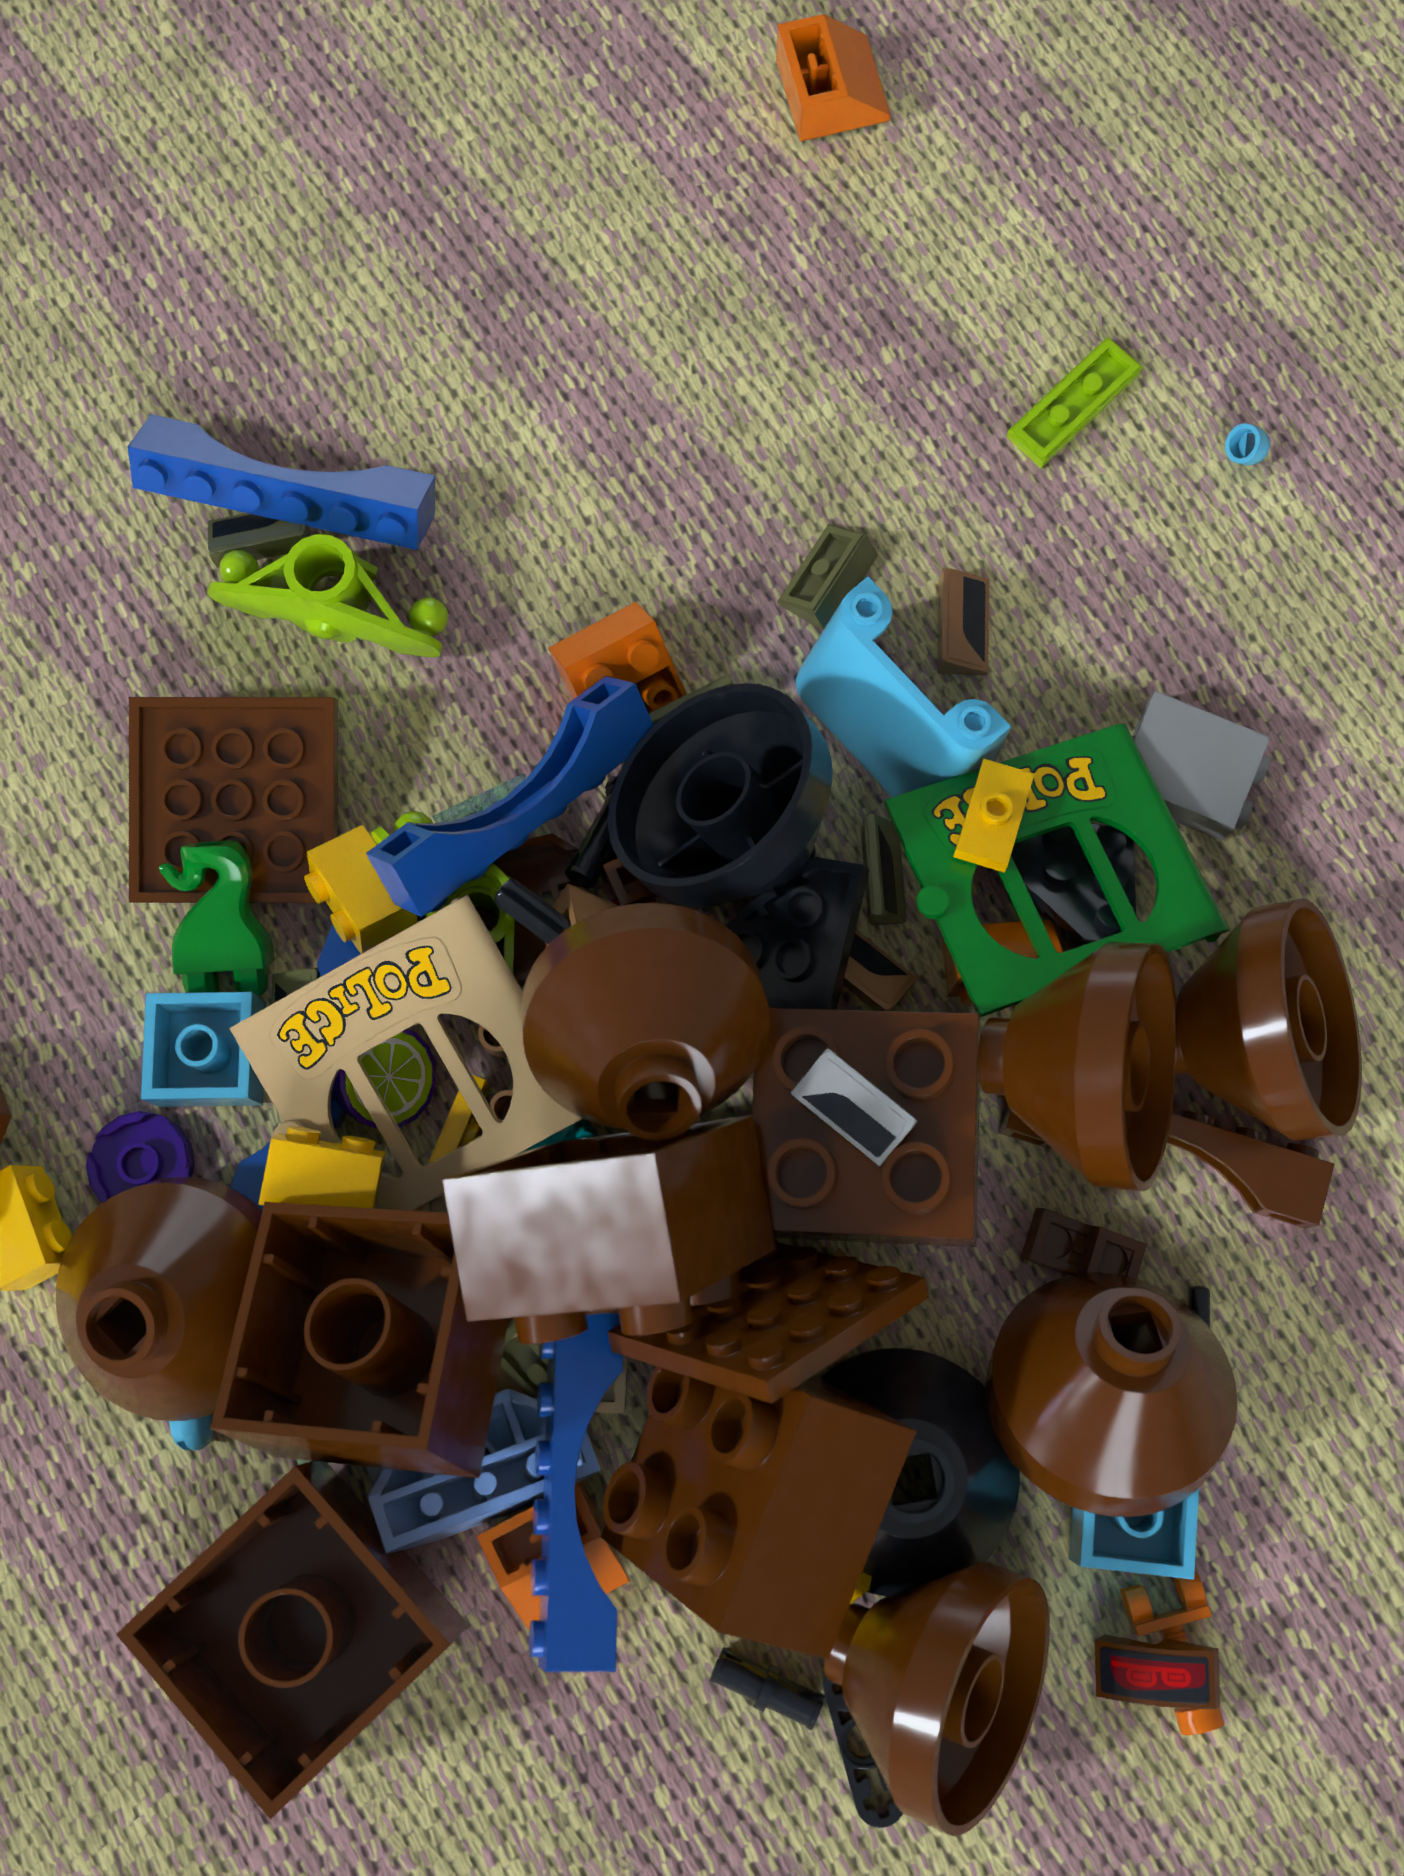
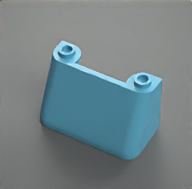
[796,577,1011,797]

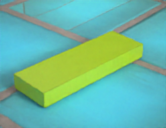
[1006,336,1143,469]

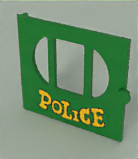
[884,724,1230,1018]

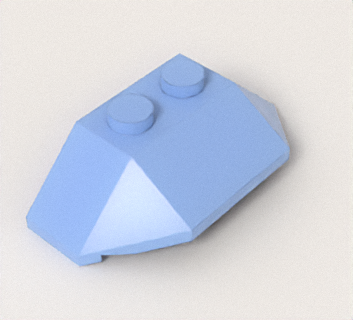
[368,1389,601,1554]

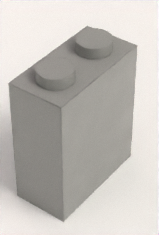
[1132,691,1271,841]

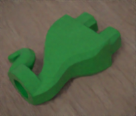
[159,840,275,996]

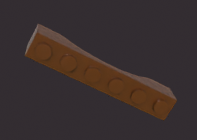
[999,1104,1335,1229]

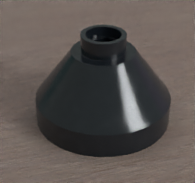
[608,683,833,907]
[817,1348,1020,1597]

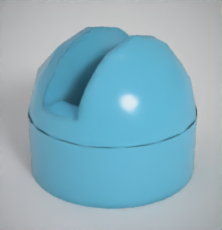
[1225,423,1270,466]
[169,1414,215,1451]

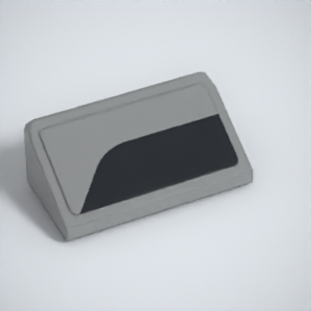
[791,1048,917,1166]

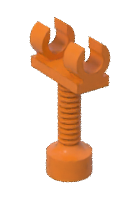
[1120,1571,1225,1735]

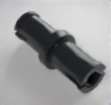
[709,1646,825,1730]

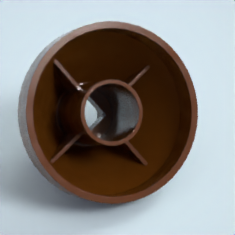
[1176,898,1362,1141]
[521,903,770,1140]
[978,942,1177,1191]
[56,1176,263,1421]
[985,1273,1237,1517]
[824,1562,1050,1836]

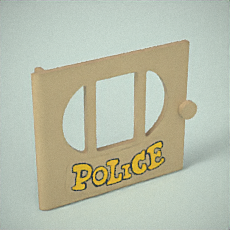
[229,895,582,1211]

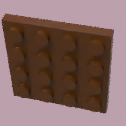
[129,697,338,903]
[607,1238,929,1403]

